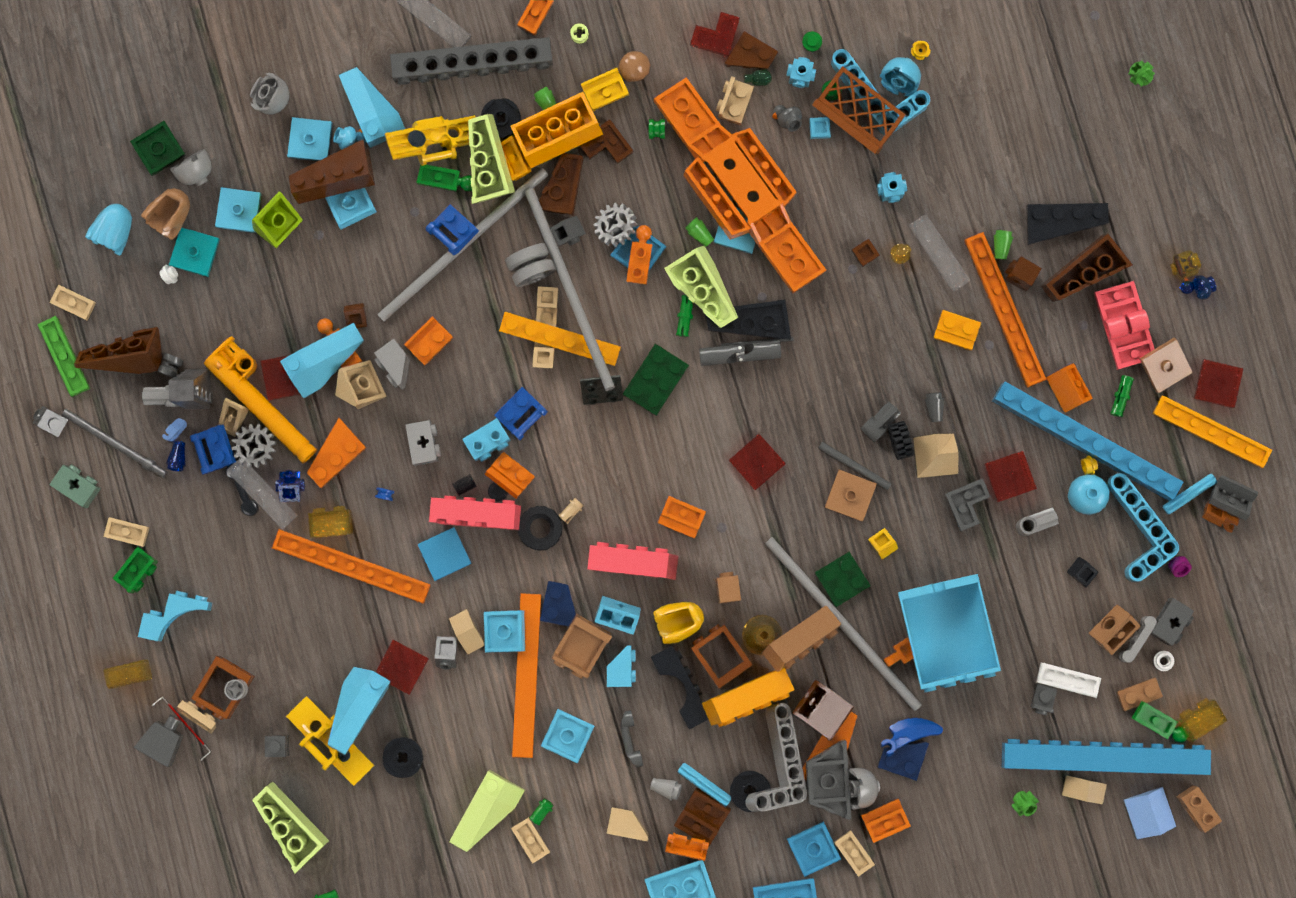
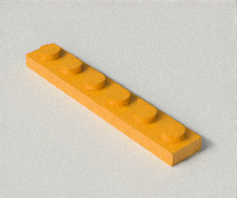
[499,312,621,366]
[1152,395,1272,468]

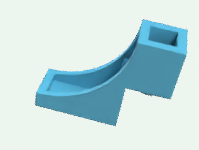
[138,591,213,641]

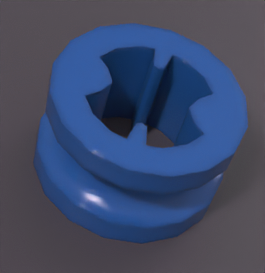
[375,488,395,501]

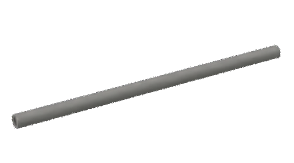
[377,168,548,321]
[525,188,615,391]
[765,537,922,711]

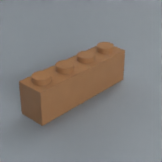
[715,572,741,604]
[762,605,841,672]

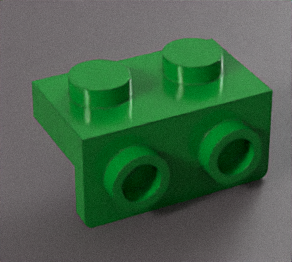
[112,547,158,594]

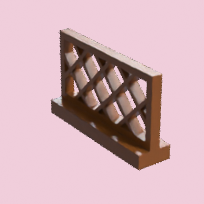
[812,66,906,154]

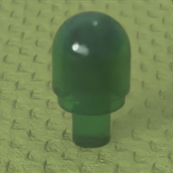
[744,70,772,86]

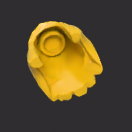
[653,602,704,644]

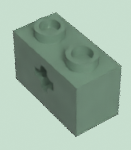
[49,464,101,508]

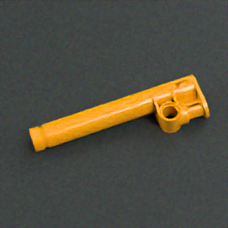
[204,336,317,464]

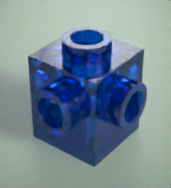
[275,470,305,502]

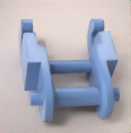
[162,418,187,442]

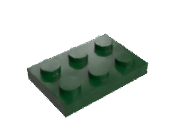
[623,344,689,416]

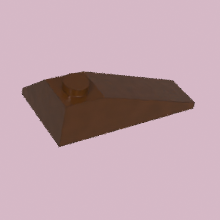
[74,327,162,374]

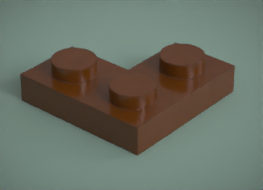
[580,119,634,164]

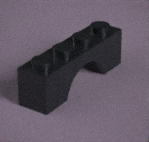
[651,646,708,730]

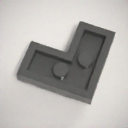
[944,478,991,532]

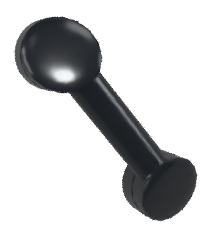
[225,463,259,516]

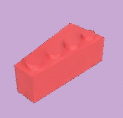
[429,496,521,530]
[587,542,678,580]

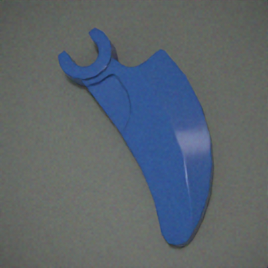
[880,718,943,757]

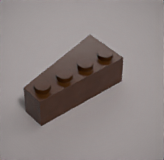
[289,140,375,204]
[1040,234,1133,302]

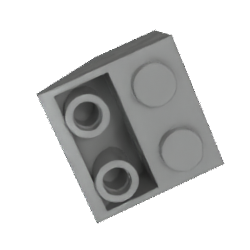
[374,339,410,390]

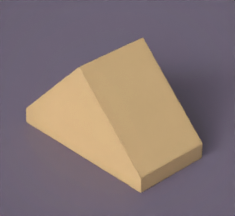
[218,398,249,437]
[449,609,485,654]
[1062,775,1107,804]

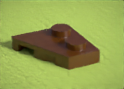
[724,31,778,70]

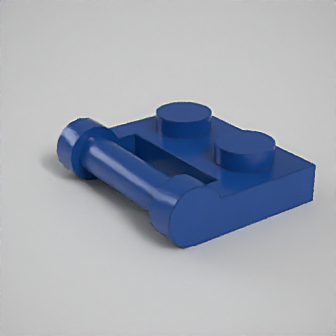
[426,204,479,255]
[494,387,548,440]
[190,424,236,475]

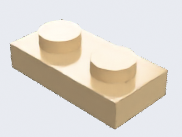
[49,285,96,321]
[103,517,150,547]
[177,700,216,734]
[511,817,550,864]
[834,830,875,877]

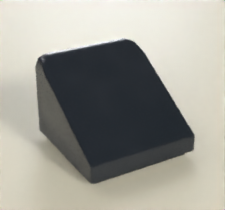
[1067,557,1099,588]

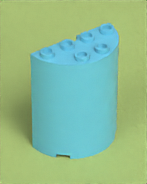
[898,574,1001,692]

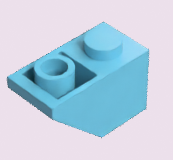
[607,646,636,687]

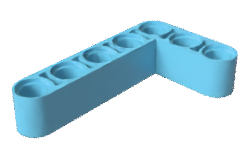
[831,49,930,135]
[1107,473,1179,582]

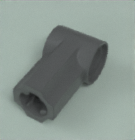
[860,402,901,443]

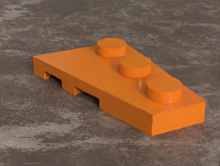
[307,418,366,488]

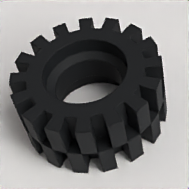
[888,421,914,460]

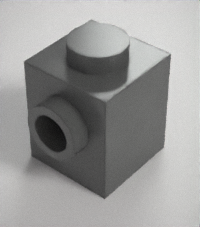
[550,216,586,246]

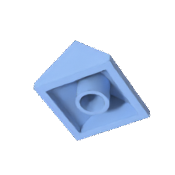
[1124,787,1176,839]

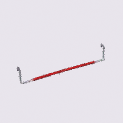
[152,697,211,761]

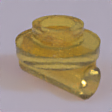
[890,244,912,264]

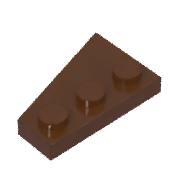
[539,153,584,216]

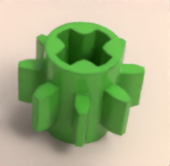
[1128,61,1155,87]
[1011,791,1039,816]

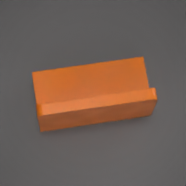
[1046,363,1093,413]

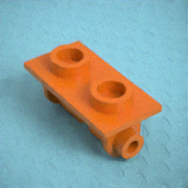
[665,832,709,861]

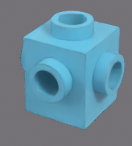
[786,57,816,88]
[877,172,907,203]

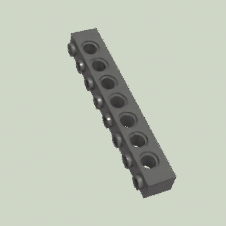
[390,37,553,85]

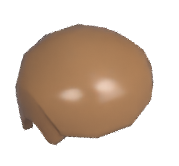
[618,51,651,82]

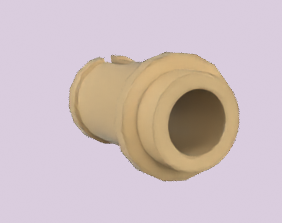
[558,498,583,524]

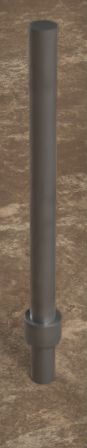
[62,409,168,478]

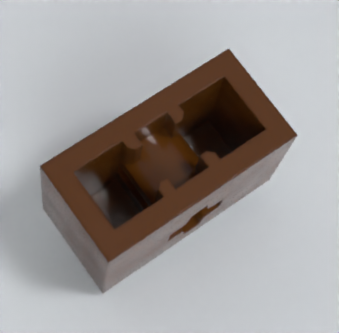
[1005,256,1042,292]

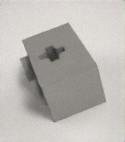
[406,420,441,466]

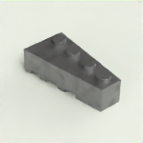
[169,369,213,409]

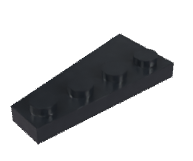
[1026,203,1109,245]
[706,299,791,340]

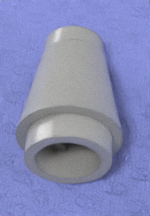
[650,778,682,801]

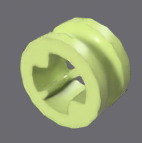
[570,24,589,44]

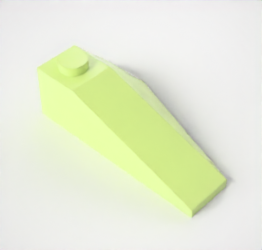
[664,246,738,328]
[449,770,525,852]

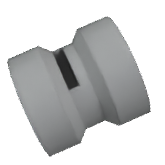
[224,679,248,700]

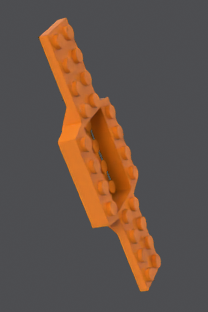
[653,77,826,293]

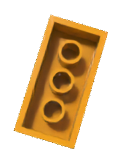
[511,92,603,169]
[702,668,794,727]

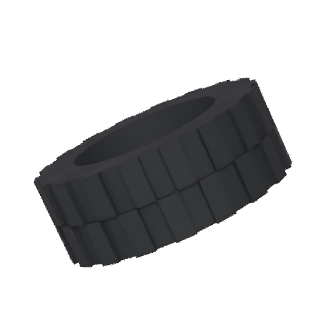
[518,506,563,551]

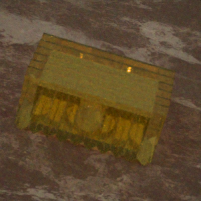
[308,506,353,538]
[103,660,152,689]
[1176,698,1228,742]

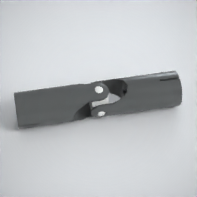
[699,340,781,366]

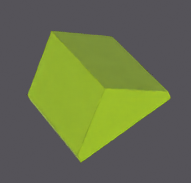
[252,192,303,248]

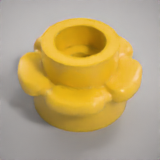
[911,41,930,60]
[1081,456,1098,475]

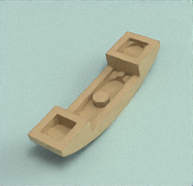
[533,286,558,369]

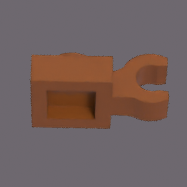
[1202,501,1240,533]

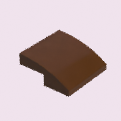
[674,788,731,847]

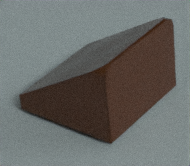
[344,303,367,328]

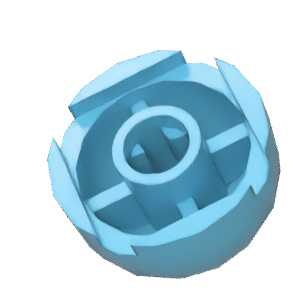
[880,57,921,96]
[1068,474,1110,515]

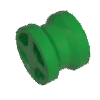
[649,119,665,139]

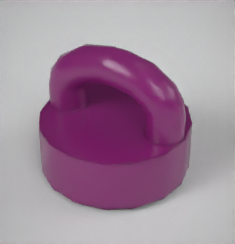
[1168,556,1192,577]

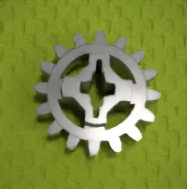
[593,203,638,247]
[232,424,277,468]

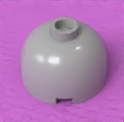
[250,73,290,115]
[170,149,212,186]
[848,768,880,810]

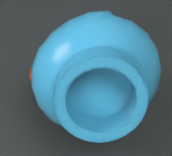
[333,126,367,150]

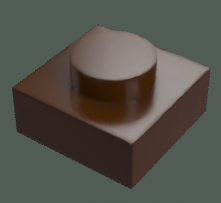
[851,239,880,267]

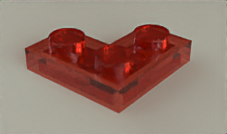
[690,12,740,57]

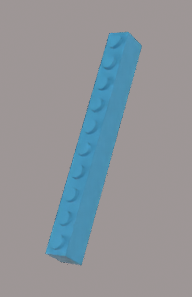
[992,382,1183,501]
[1002,739,1211,775]

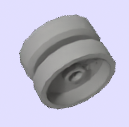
[505,243,556,287]

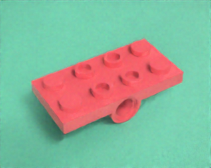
[1094,281,1155,370]

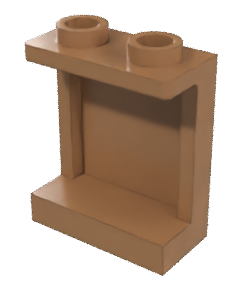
[552,613,612,679]

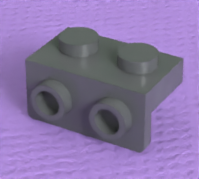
[1209,475,1258,521]

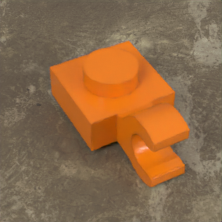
[883,637,913,666]

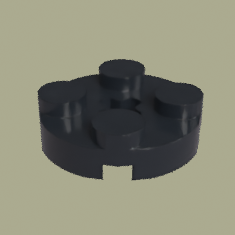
[481,98,521,140]
[382,737,424,778]
[730,770,771,812]

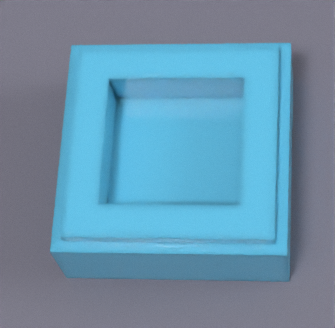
[809,117,831,139]

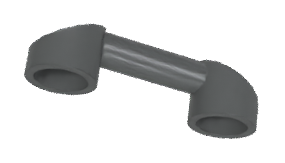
[620,710,643,767]

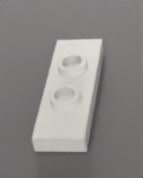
[1036,662,1101,698]

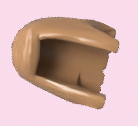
[141,188,190,240]

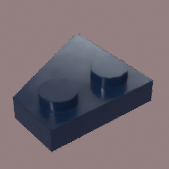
[540,581,576,626]
[877,742,929,781]

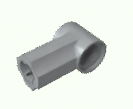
[142,385,180,407]
[1016,507,1059,536]

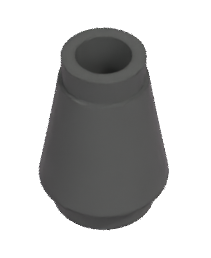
[924,392,945,422]

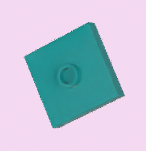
[169,227,220,277]

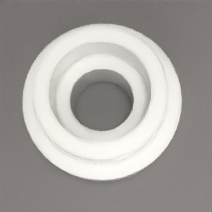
[160,265,178,284]
[1153,651,1174,671]

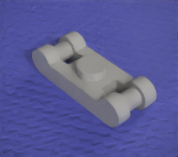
[1118,616,1157,662]

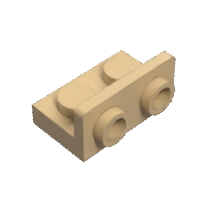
[716,76,754,125]

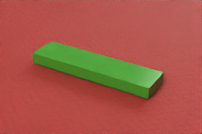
[37,316,91,397]

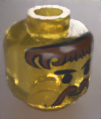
[1170,250,1202,279]

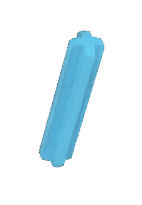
[1163,474,1217,514]
[678,763,731,806]

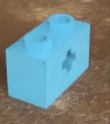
[595,596,641,634]

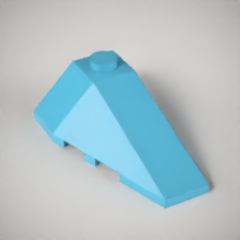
[339,67,405,148]
[280,323,364,398]
[328,667,390,755]

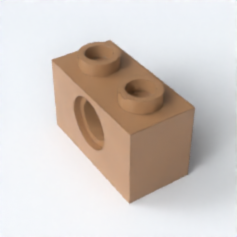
[1089,605,1141,655]
[1176,785,1222,833]

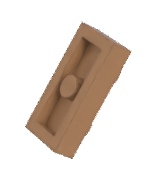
[1116,678,1163,711]

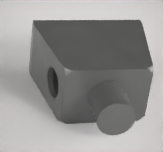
[134,715,183,767]

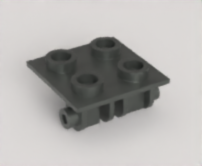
[580,375,623,405]

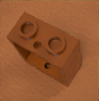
[691,624,752,688]
[191,656,255,720]

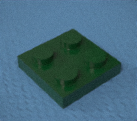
[130,121,186,176]
[815,551,871,607]

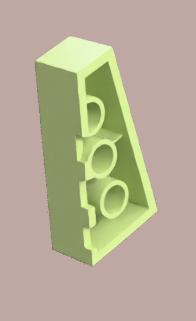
[468,114,515,204]
[253,782,329,873]

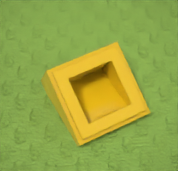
[868,528,898,559]

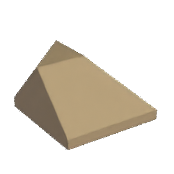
[335,360,386,409]
[913,434,958,478]
[607,807,649,841]

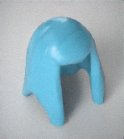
[85,204,132,256]

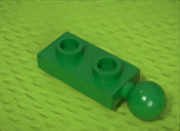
[417,164,472,192]
[1132,701,1188,743]

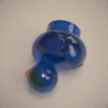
[1180,275,1217,300]

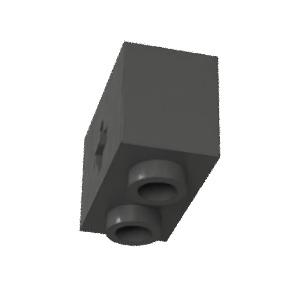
[1151,598,1194,646]

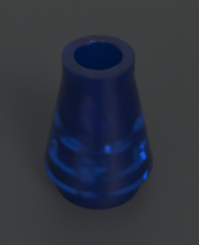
[166,441,186,472]

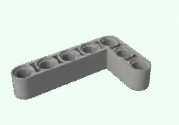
[746,703,807,812]

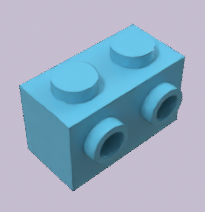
[462,418,511,462]

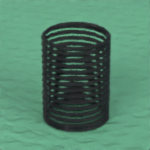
[452,474,477,496]

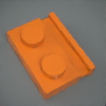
[404,316,453,365]
[485,452,535,499]
[658,496,706,539]
[861,798,911,843]

